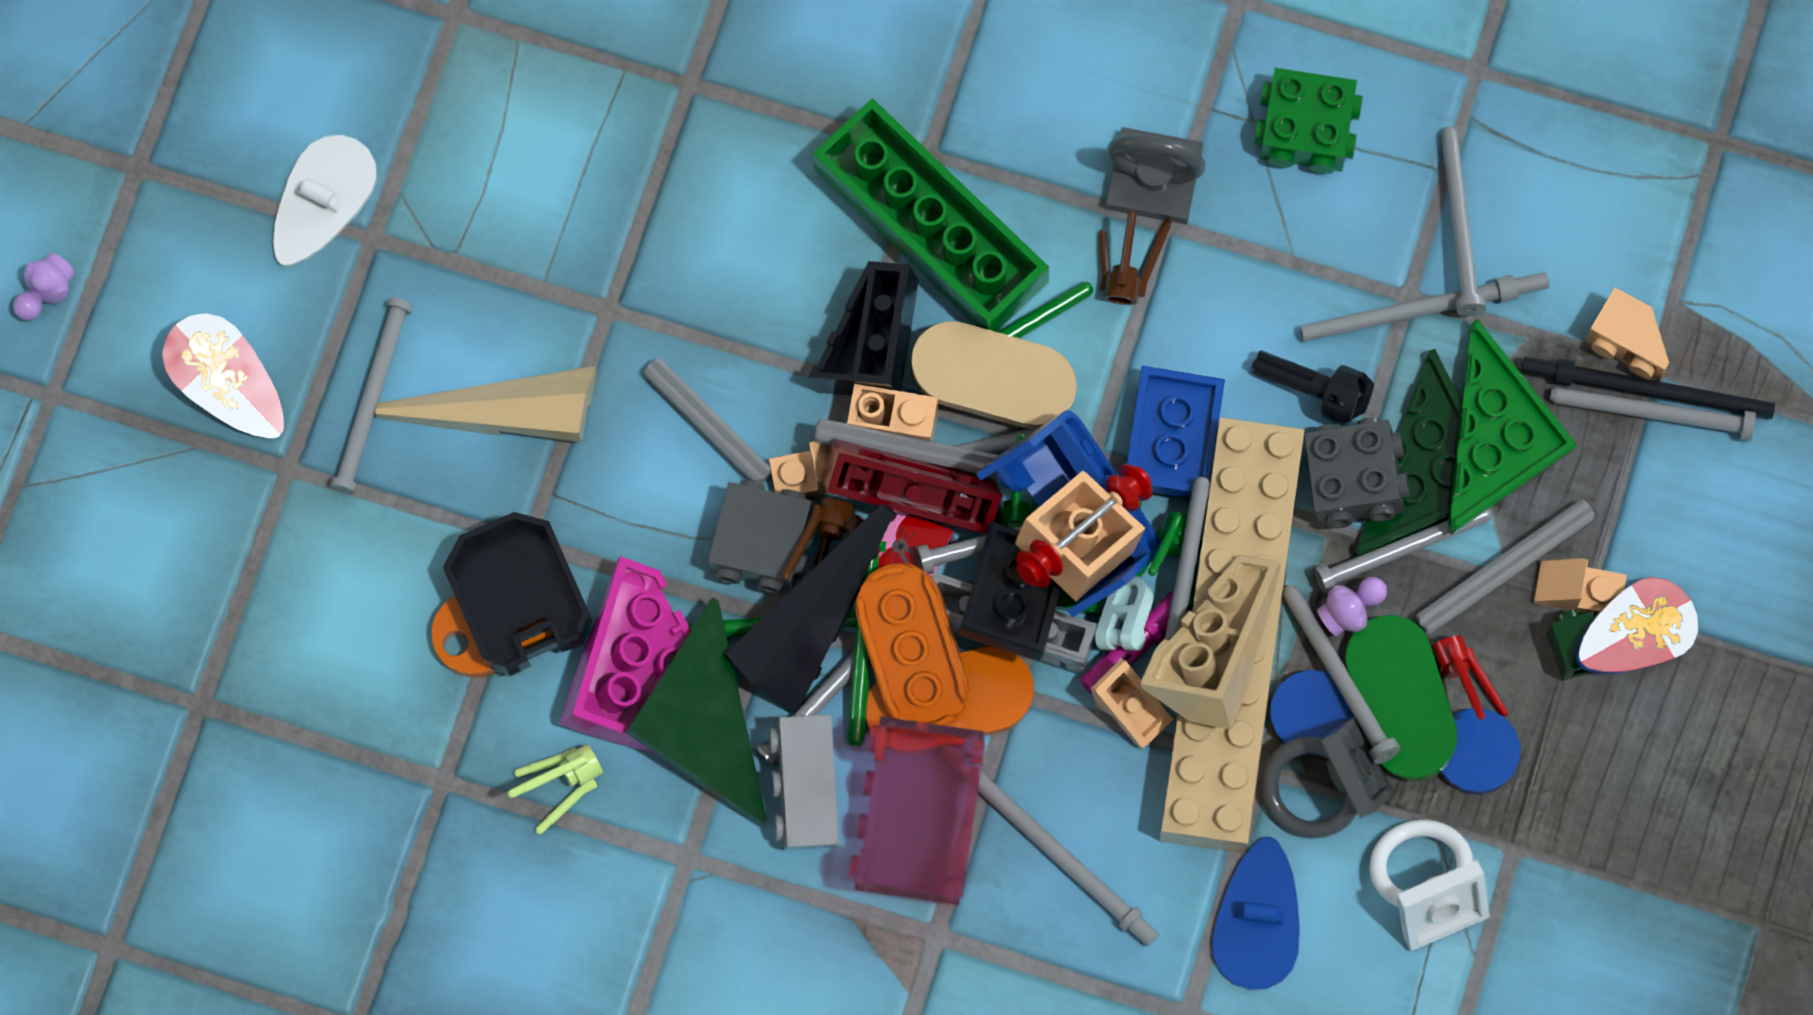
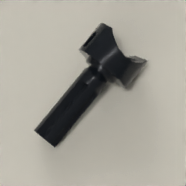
[1252,350,1374,425]

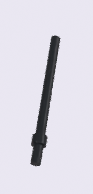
[1521,356,1775,419]

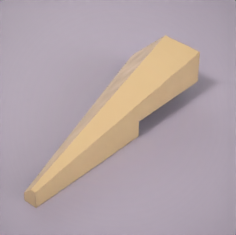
[375,366,597,443]

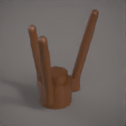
[1098,210,1171,305]
[781,498,860,580]

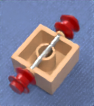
[1015,464,1152,602]

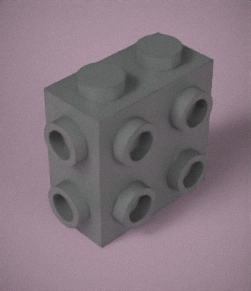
[1305,417,1410,528]
[708,480,817,594]

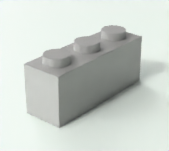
[769,715,839,850]

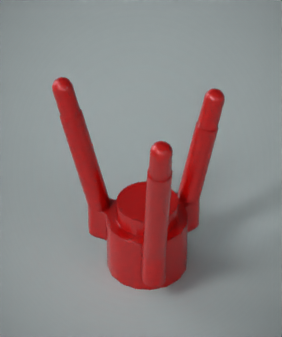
[1431,635,1508,720]

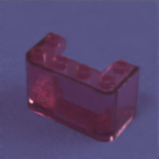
[848,716,986,907]

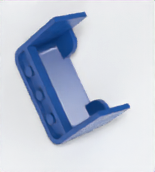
[976,410,1160,618]

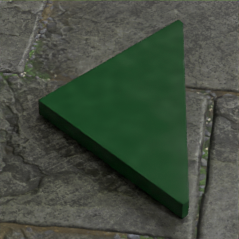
[1355,349,1461,557]
[625,597,767,826]

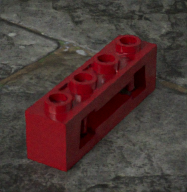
[821,438,1002,534]

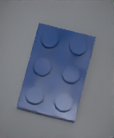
[1126,365,1225,498]

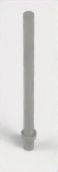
[939,743,1159,946]

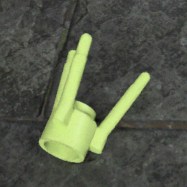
[508,744,603,835]

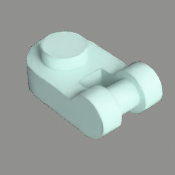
[1095,576,1153,651]

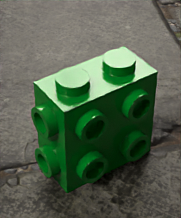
[1254,68,1363,174]

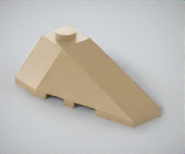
[1141,555,1281,730]

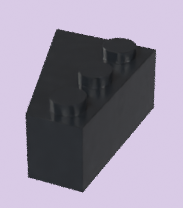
[808,261,919,396]

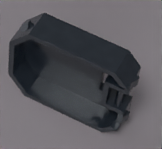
[443,512,592,676]

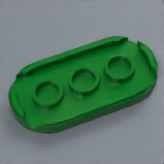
[1346,615,1458,781]

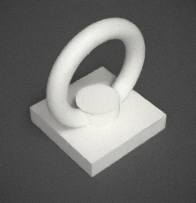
[1369,820,1490,951]

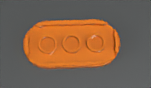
[856,563,969,732]
[866,646,1034,754]

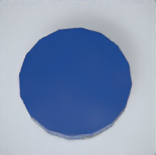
[1269,670,1354,757]
[1439,708,1521,795]

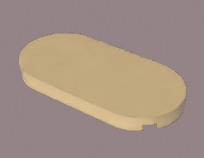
[910,321,1077,429]

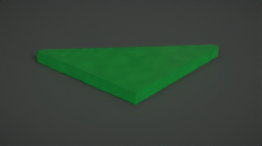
[1448,319,1578,535]

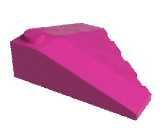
[559,556,690,753]

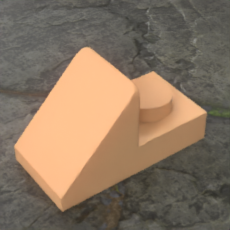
[769,441,831,497]
[1534,558,1627,615]
[1091,658,1173,749]

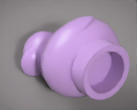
[13,253,75,321]
[1317,577,1387,637]

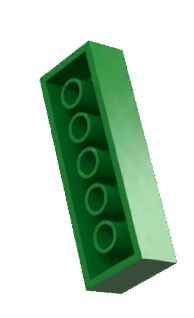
[812,98,1049,332]

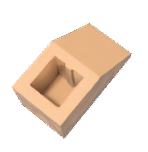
[1586,287,1669,381]
[847,384,939,441]

